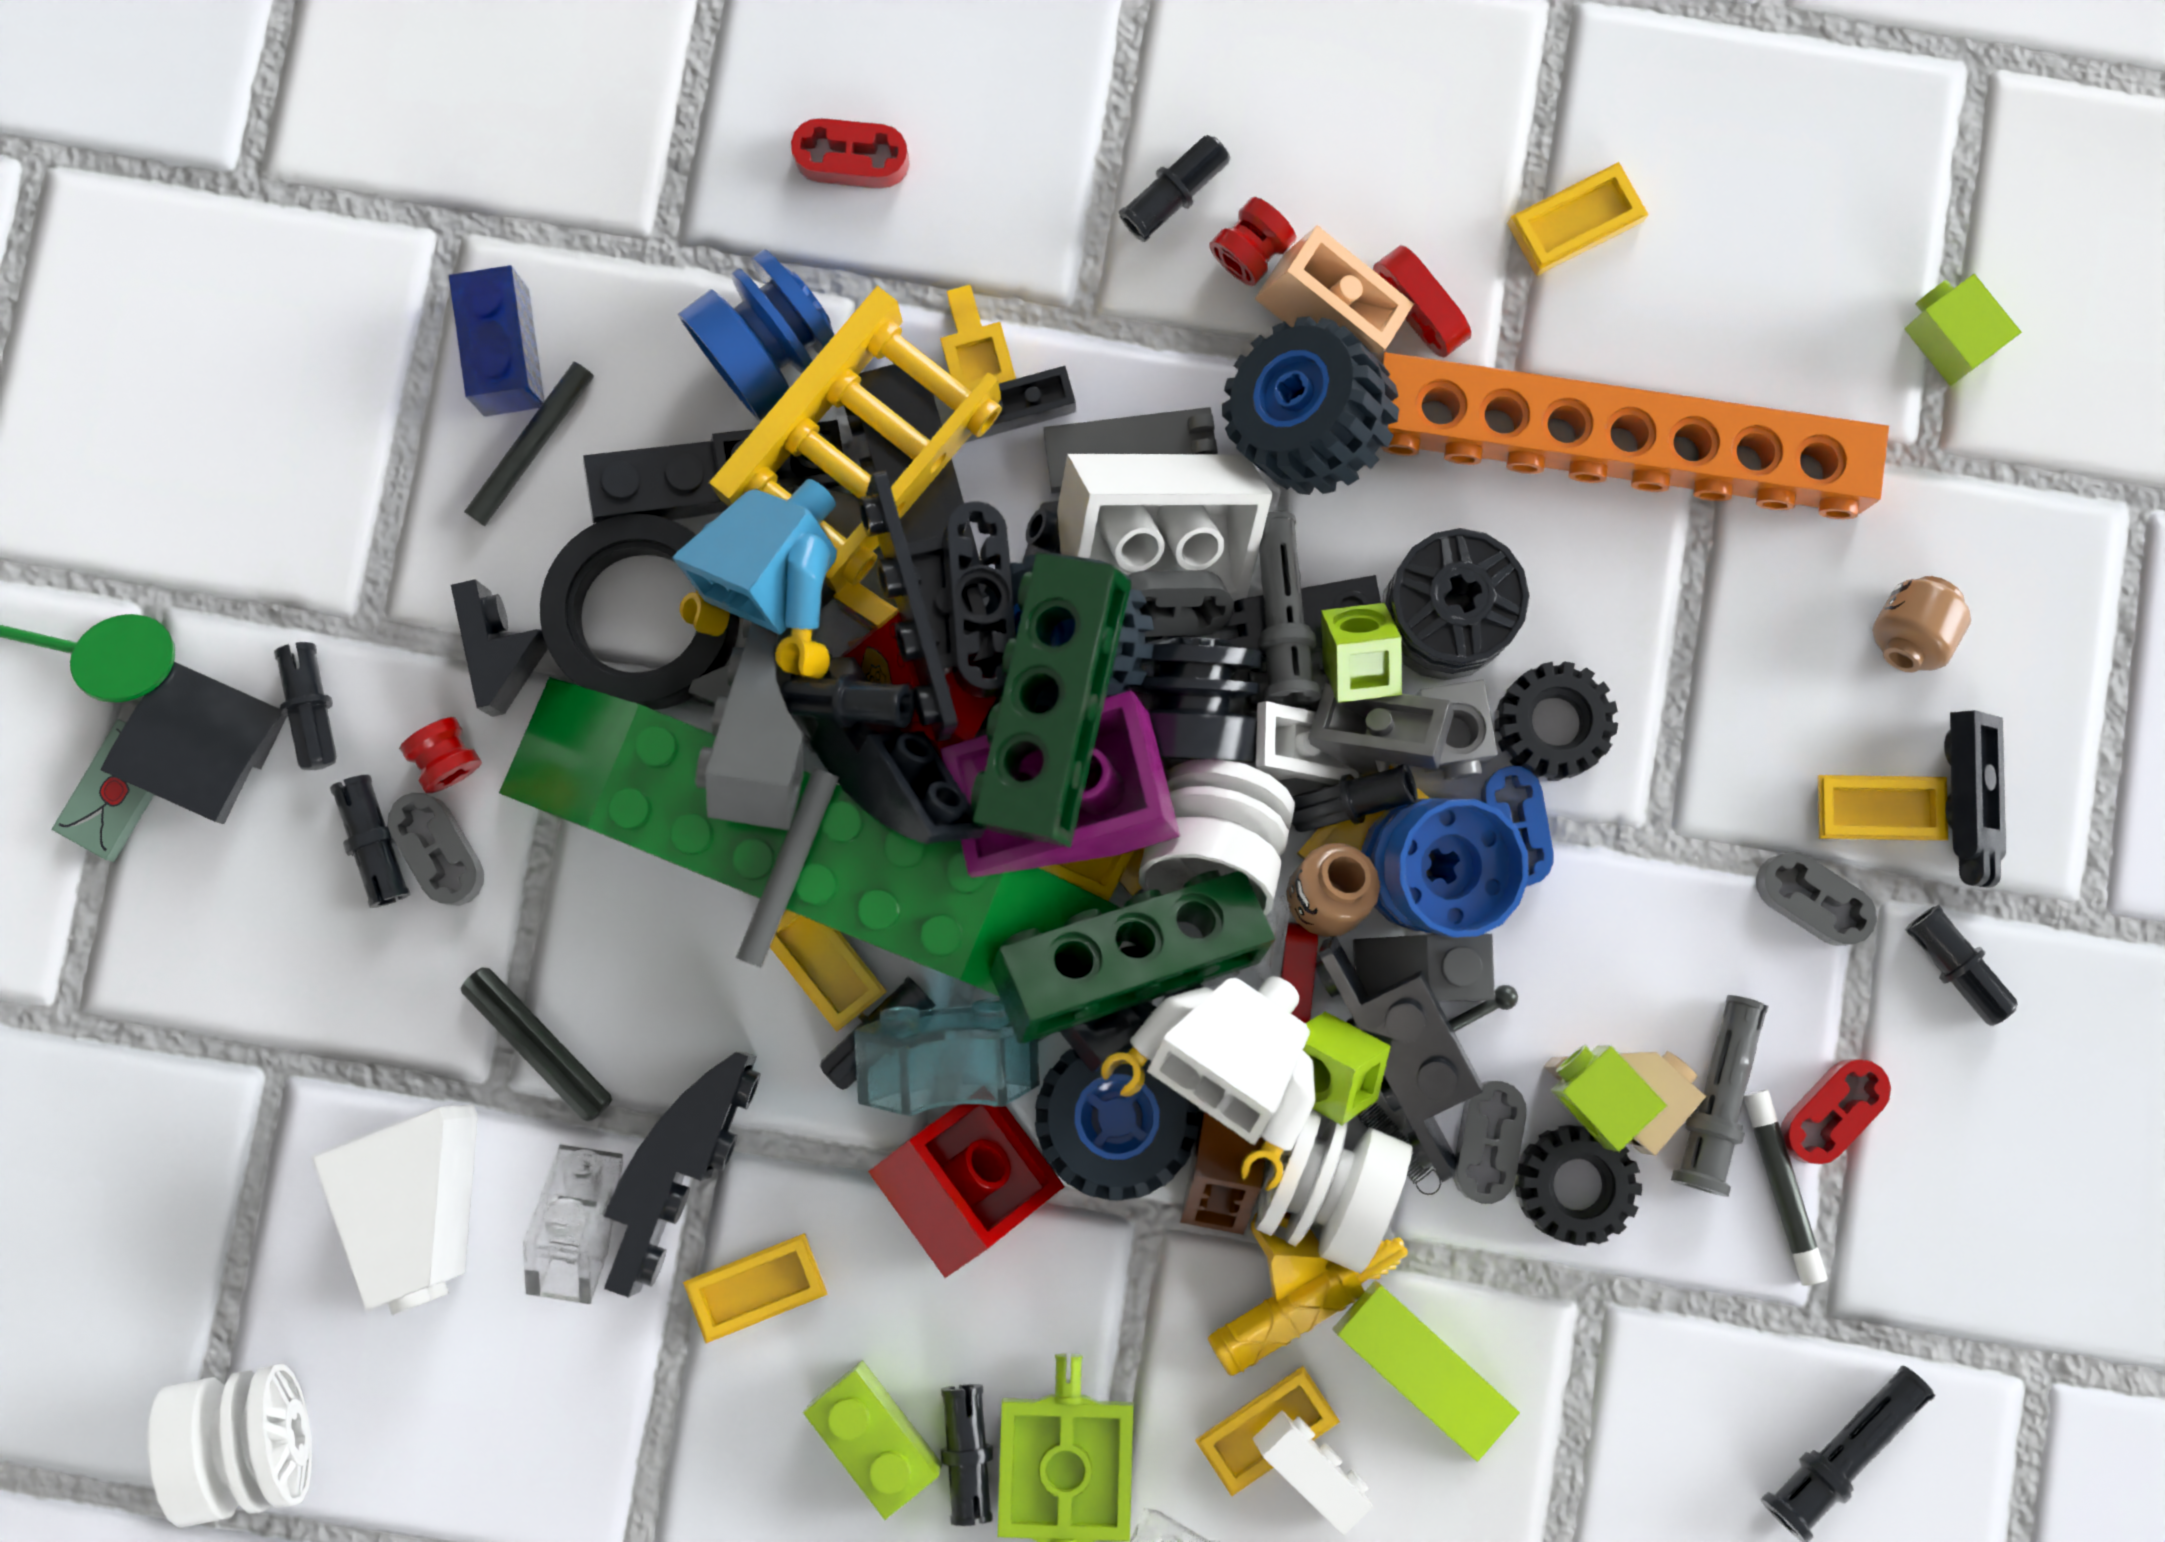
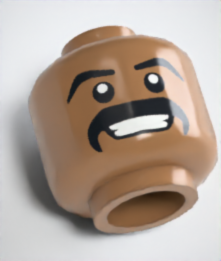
[1872,576,1971,673]
[1286,843,1381,937]

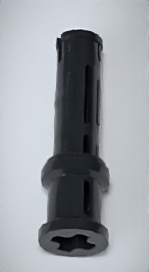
[1760,1365,1936,1542]

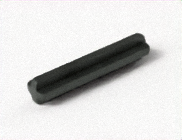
[460,967,612,1122]

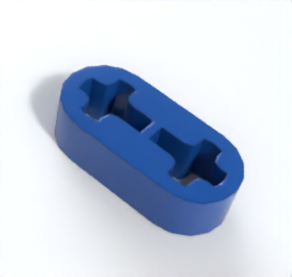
[1481,766,1554,887]

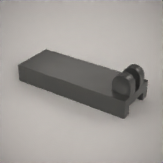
[1043,407,1218,494]

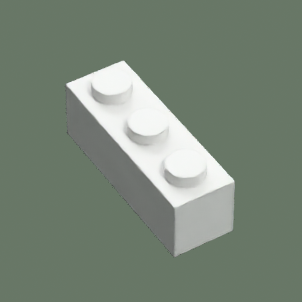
[1252,1410,1373,1536]

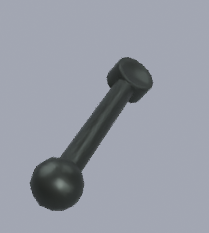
[1449,985,1518,1032]

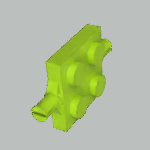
[997,1353,1133,1542]

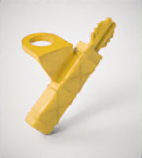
[1207,1211,1408,1376]

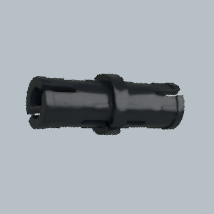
[330,774,410,908]
[940,1384,993,1526]

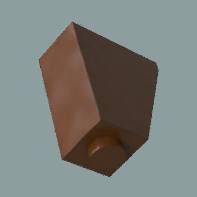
[1180,1108,1265,1235]

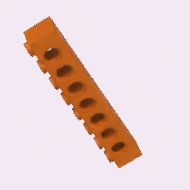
[1381,352,1889,519]

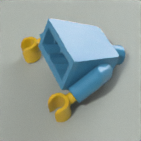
[672,479,837,679]

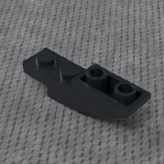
[583,420,843,523]
[790,657,986,844]
[604,1052,761,1298]

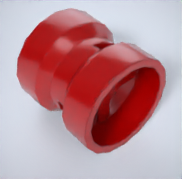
[1209,197,1297,286]

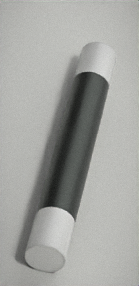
[1743,1089,1828,1286]

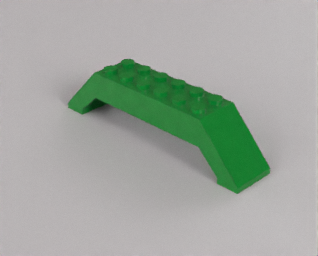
[499,677,1122,997]

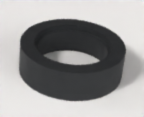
[540,514,739,710]

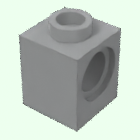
[1415,679,1498,780]

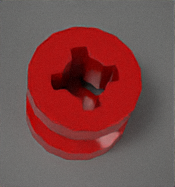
[399,717,482,794]

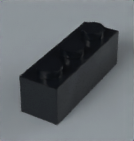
[965,366,1076,443]

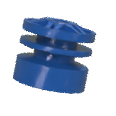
[677,249,834,421]
[1361,798,1529,937]

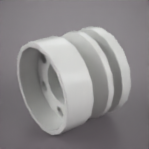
[1139,759,1295,916]
[1254,1109,1412,1274]
[148,1364,312,1528]

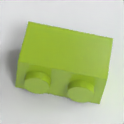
[802,1360,943,1520]

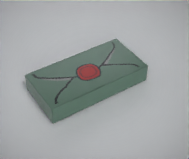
[51,719,154,862]

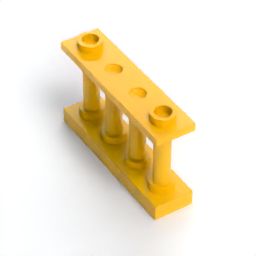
[709,285,1002,594]

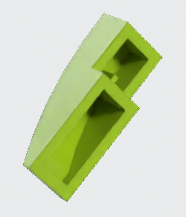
[1332,1280,1520,1462]

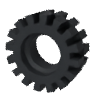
[1495,661,1618,781]
[1515,1125,1642,1246]

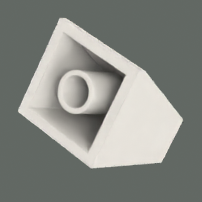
[312,1104,478,1315]

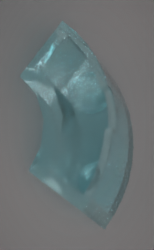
[854,998,1040,1117]

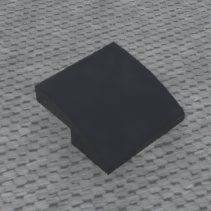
[100,662,287,824]

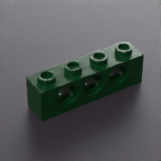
[971,553,1132,848]
[989,870,1276,1045]

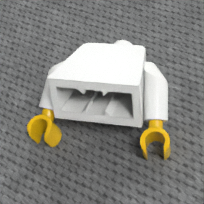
[1102,977,1315,1191]

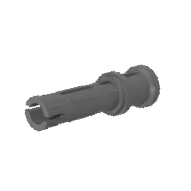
[1258,511,1321,707]
[1671,995,1769,1197]

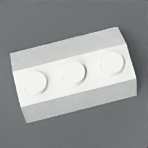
[1057,454,1273,601]

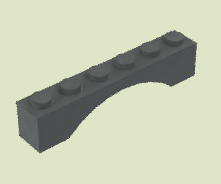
[696,485,862,830]

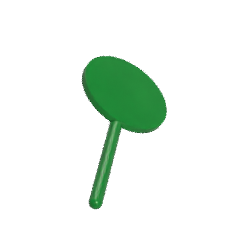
[0,614,175,703]

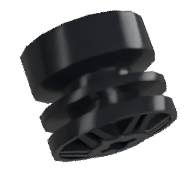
[1382,528,1530,680]
[1128,636,1261,762]

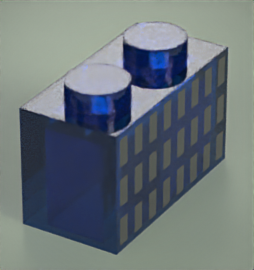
[449,265,545,417]

